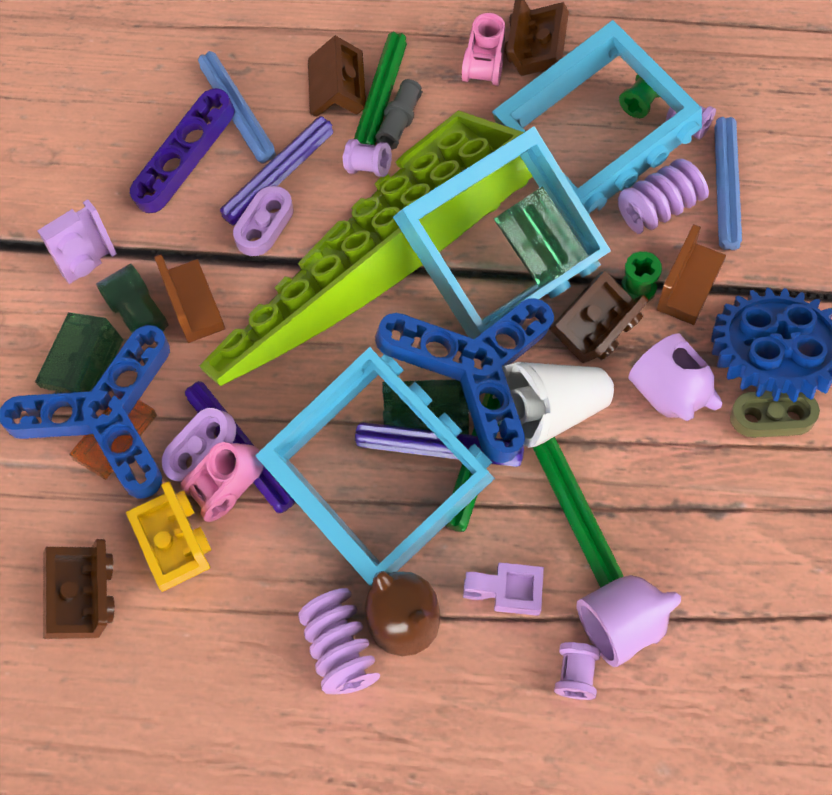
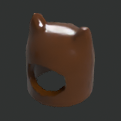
[364,571,440,656]

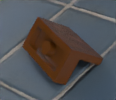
[308,35,366,117]

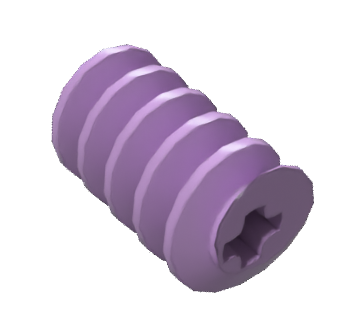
[618,159,709,234]
[298,588,380,695]

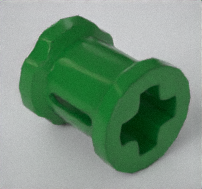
[619,74,660,119]
[621,251,662,301]

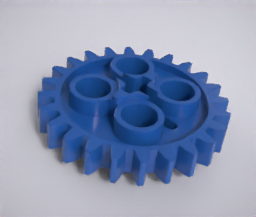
[711,288,832,402]

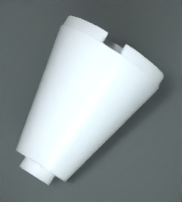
[493,362,614,448]

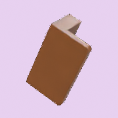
[657,224,726,325]
[154,254,226,343]

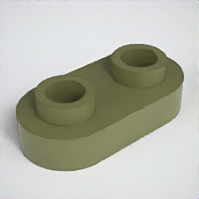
[730,391,820,438]

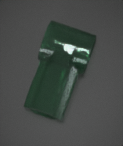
[96,263,169,333]

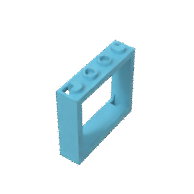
[492,20,702,214]
[393,126,611,339]
[255,347,495,586]

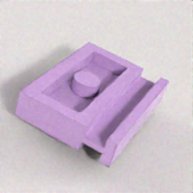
[37,199,117,284]

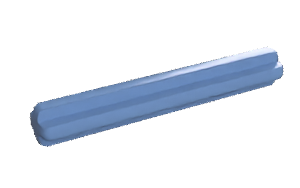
[198,51,276,163]
[714,117,742,251]

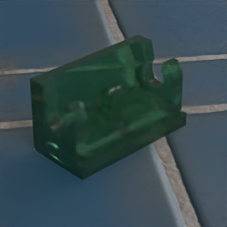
[494,186,588,287]
[35,312,124,394]
[382,380,469,435]

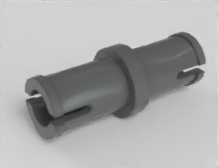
[375,79,423,150]

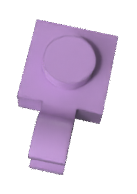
[463,563,544,616]

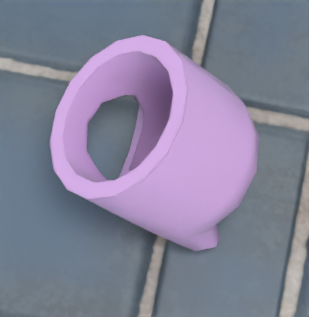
[628,333,722,421]
[577,575,681,667]

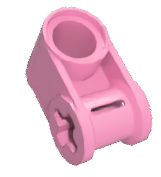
[462,13,505,86]
[180,442,264,522]

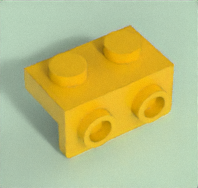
[126,481,212,592]

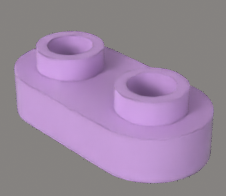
[233,186,293,256]
[162,408,236,482]

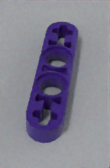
[130,88,235,213]

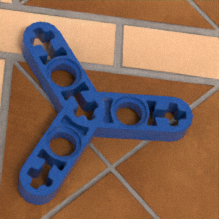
[375,298,554,463]
[0,325,170,499]

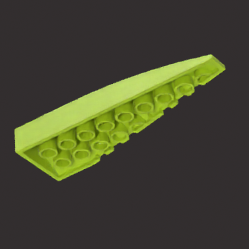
[199,110,533,386]

